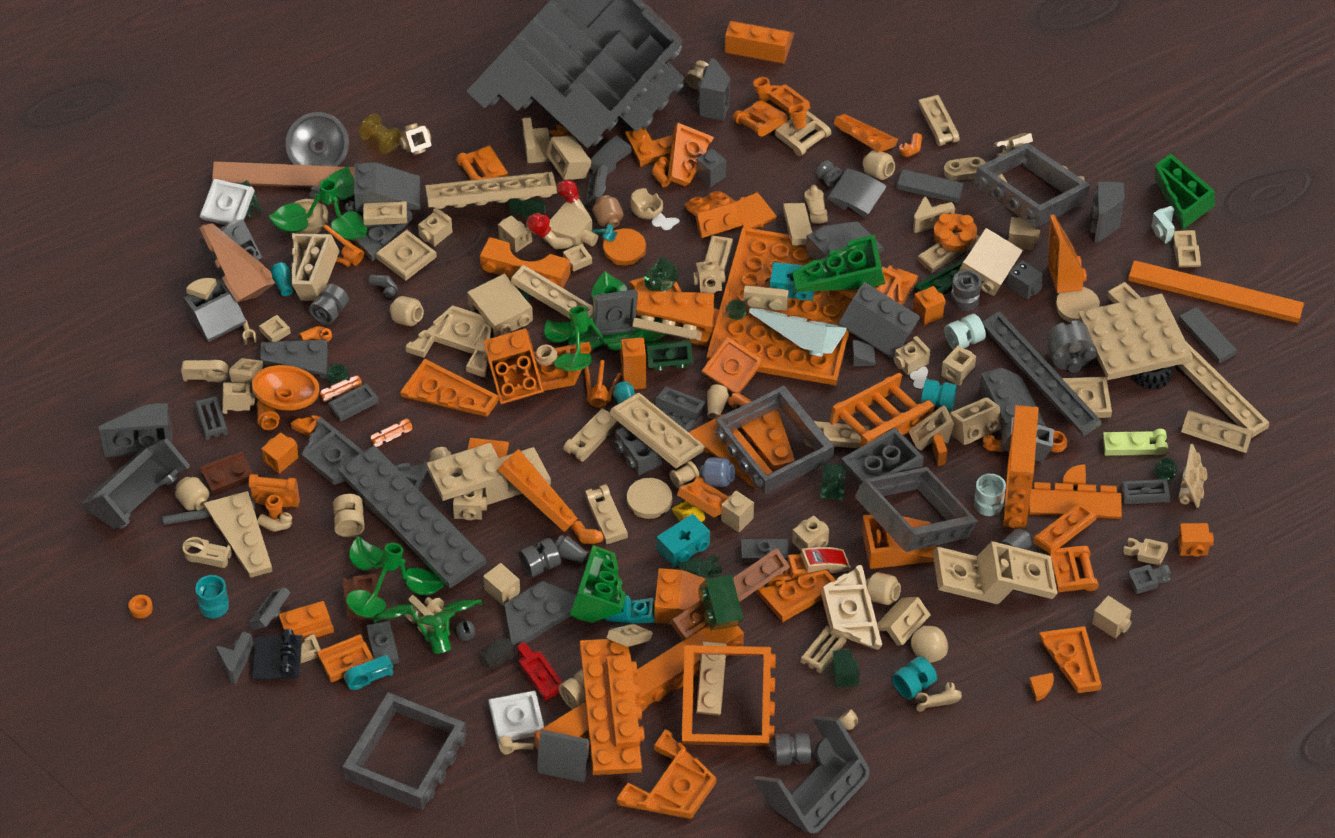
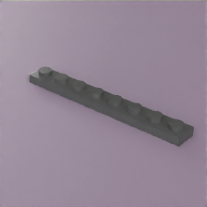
[982,311,1102,437]

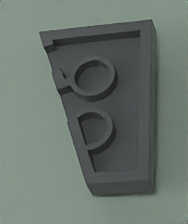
[352,210,412,262]
[261,340,328,379]

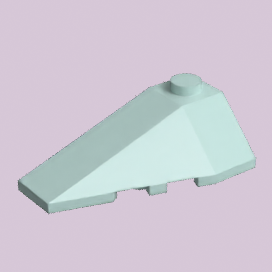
[749,308,846,357]

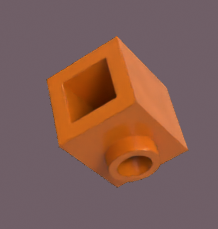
[913,286,946,325]
[261,432,299,474]
[1178,523,1214,557]

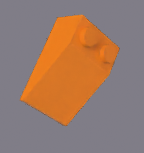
[1047,214,1087,293]
[655,568,709,626]

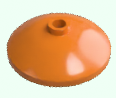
[252,365,319,411]

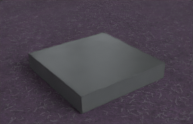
[591,289,638,337]

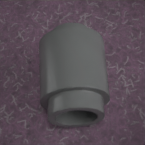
[1001,529,1032,550]

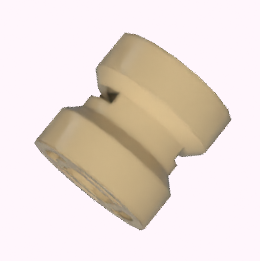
[685,61,709,89]

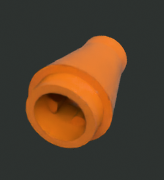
[256,401,280,430]

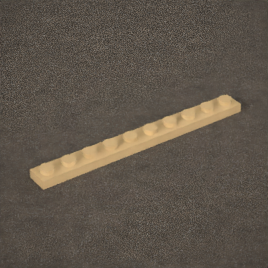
[1107,282,1269,438]

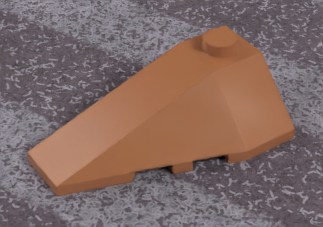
[200,223,275,302]

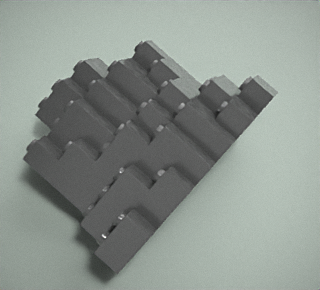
[466,0,684,148]

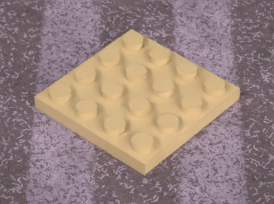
[1078,294,1193,380]

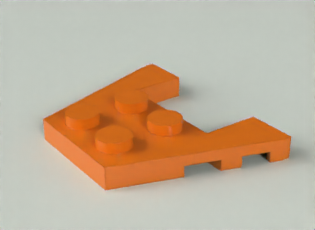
[617,729,716,819]

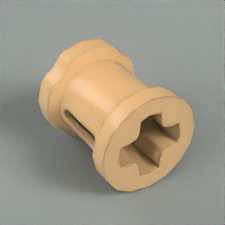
[669,461,700,489]

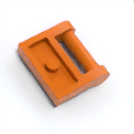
[733,100,788,137]
[456,145,508,180]
[249,474,300,507]
[677,476,731,517]
[1048,546,1099,592]

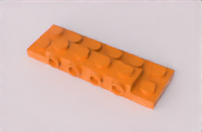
[580,639,644,775]

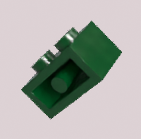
[645,339,693,371]
[698,575,744,631]

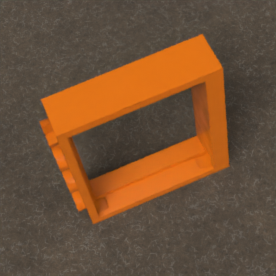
[1003,405,1039,528]
[682,645,776,746]

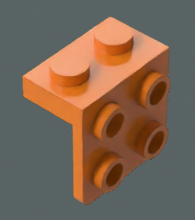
[685,191,742,238]

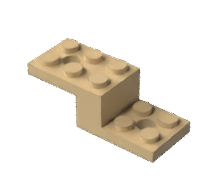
[426,443,551,505]
[933,541,1057,604]

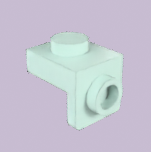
[1151,206,1175,244]

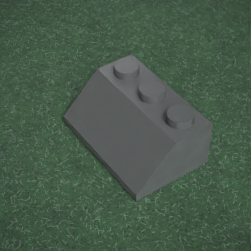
[838,282,920,360]
[979,368,1046,434]

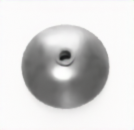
[286,112,349,166]

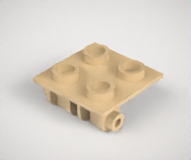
[1179,444,1207,508]

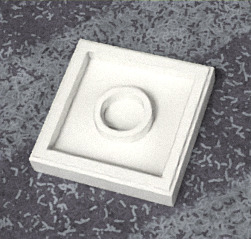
[200,179,255,225]
[488,691,544,744]

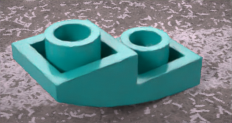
[605,596,655,624]

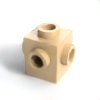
[399,123,431,155]
[693,261,725,293]
[453,488,487,520]
[792,516,829,551]

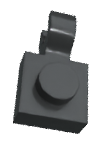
[1128,564,1171,594]

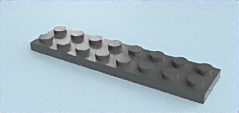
[338,445,486,589]

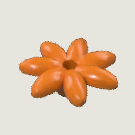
[549,124,573,137]

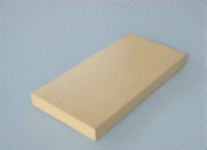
[609,393,705,468]

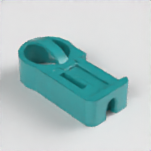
[344,655,393,690]

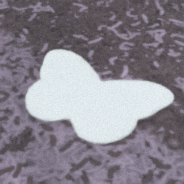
[652,213,679,230]
[910,367,928,389]

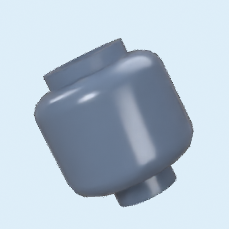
[700,458,735,487]

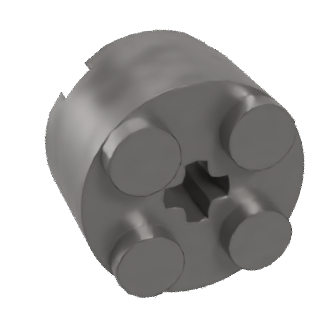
[1047,321,1097,373]

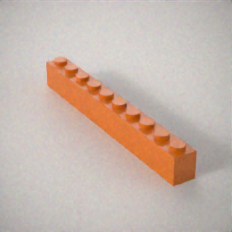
[534,625,744,750]

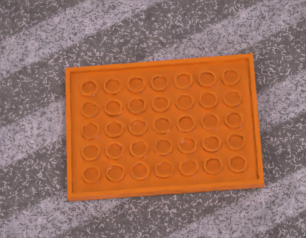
[706,227,852,386]

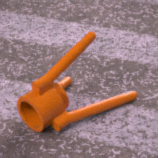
[324,225,364,267]
[584,360,622,408]

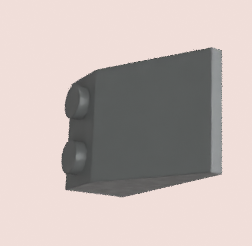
[354,163,420,212]
[806,221,884,260]
[99,403,173,457]
[841,428,923,483]

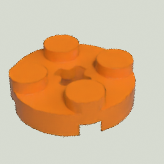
[933,213,977,252]

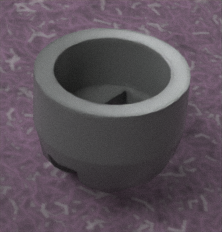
[456,620,475,641]

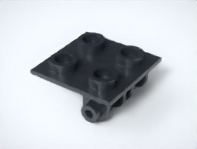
[252,629,303,680]

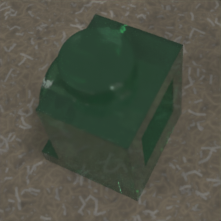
[644,256,678,292]
[820,463,847,500]
[832,649,860,688]

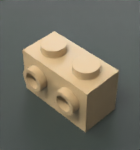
[546,136,591,180]
[950,397,1001,445]

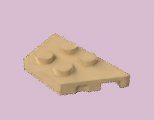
[821,565,882,649]

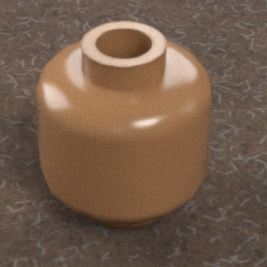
[592,195,624,228]

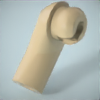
[257,513,292,532]

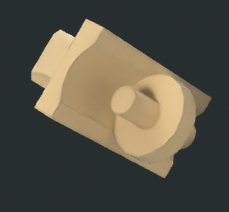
[404,595,445,636]

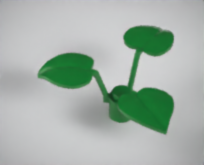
[269,166,367,240]
[568,271,666,350]
[544,306,644,371]
[346,536,446,618]
[373,599,482,654]

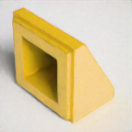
[672,501,705,522]

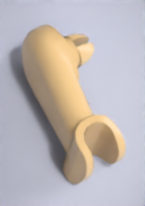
[805,185,828,224]
[915,682,962,712]

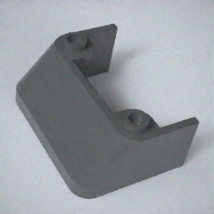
[82,438,190,529]
[754,716,869,833]

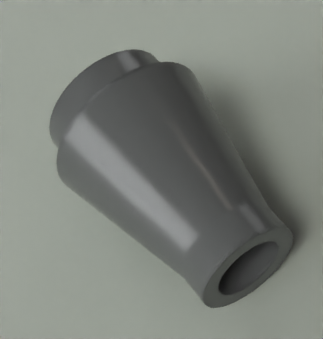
[555,535,589,564]

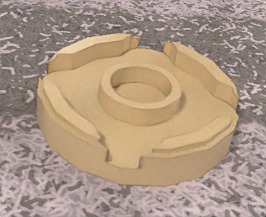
[293,199,329,234]
[1056,287,1100,323]
[627,478,672,519]

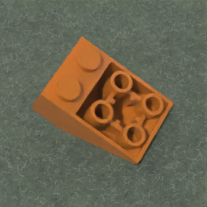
[483,328,544,405]
[862,515,936,569]

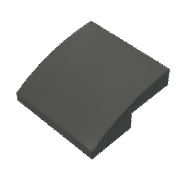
[827,168,887,218]
[655,387,706,432]
[538,730,589,783]

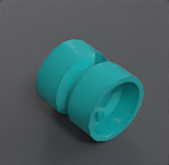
[921,379,957,413]
[195,575,229,618]
[892,656,937,700]

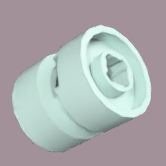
[944,314,986,350]
[974,473,1006,516]

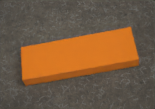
[1033,503,1097,554]

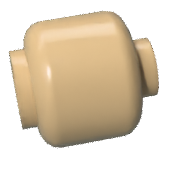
[863,150,895,180]
[390,296,424,326]
[175,477,209,511]
[866,572,901,605]

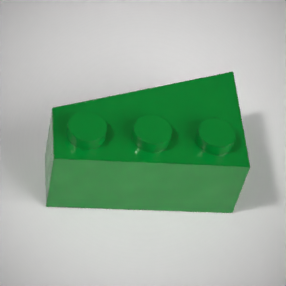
[1155,154,1215,230]

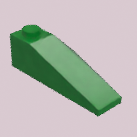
[792,235,886,292]
[570,545,626,623]

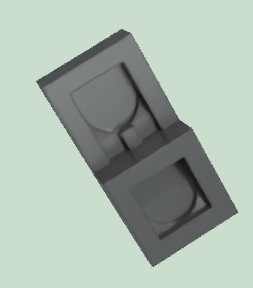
[589,135,631,175]

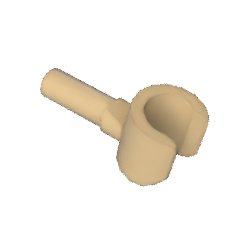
[243,320,256,345]
[498,736,534,755]

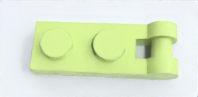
[1103,429,1169,456]

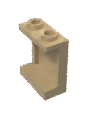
[958,228,1023,296]
[467,274,533,337]

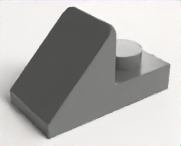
[216,632,254,685]

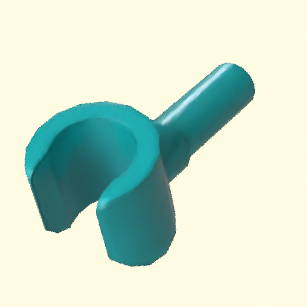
[593,224,618,241]

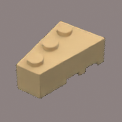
[292,233,340,301]

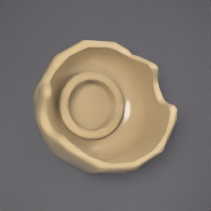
[631,188,663,219]
[911,626,949,663]

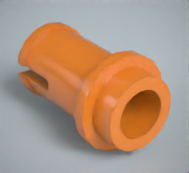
[265,494,284,520]

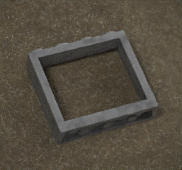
[973,143,1090,228]
[714,386,834,494]
[855,467,978,552]
[343,692,468,811]

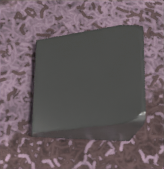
[852,340,876,366]

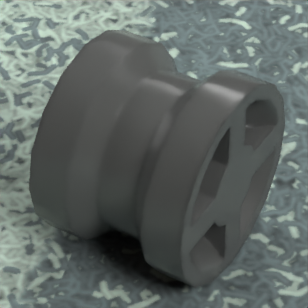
[815,160,842,187]

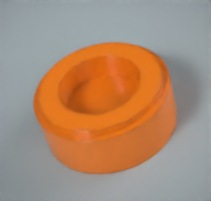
[128,595,153,619]

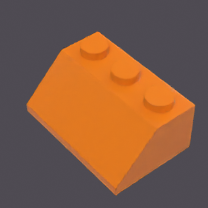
[725,21,794,64]

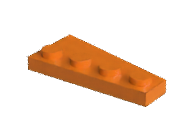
[636,291,714,332]
[400,359,499,417]
[497,449,578,532]

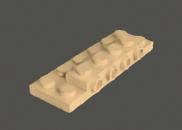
[425,172,557,209]

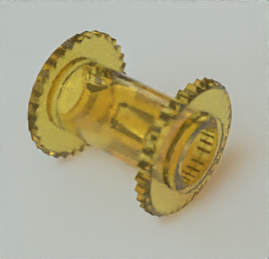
[359,113,401,154]

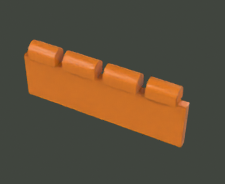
[1029,482,1122,519]

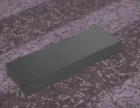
[897,169,964,203]
[1178,307,1237,364]

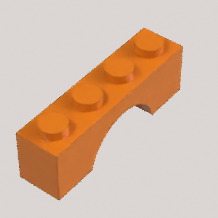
[480,237,571,288]

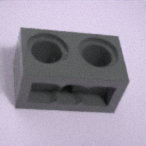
[614,427,662,476]

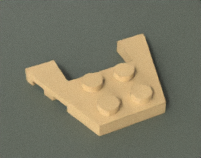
[406,305,492,377]

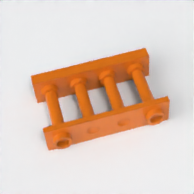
[829,372,935,448]

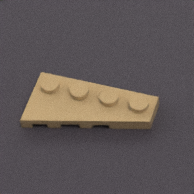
[204,491,272,578]

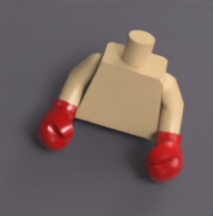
[526,180,598,249]

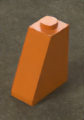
[620,338,646,389]

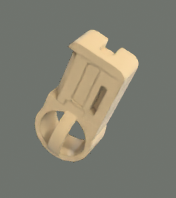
[181,360,228,382]
[182,537,232,568]

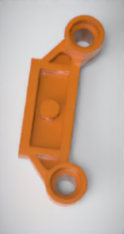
[753,77,810,129]

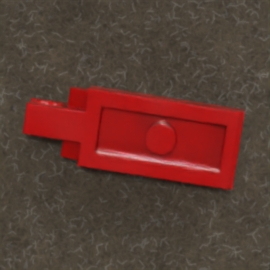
[517,642,563,701]

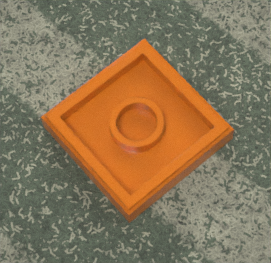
[702,336,764,394]

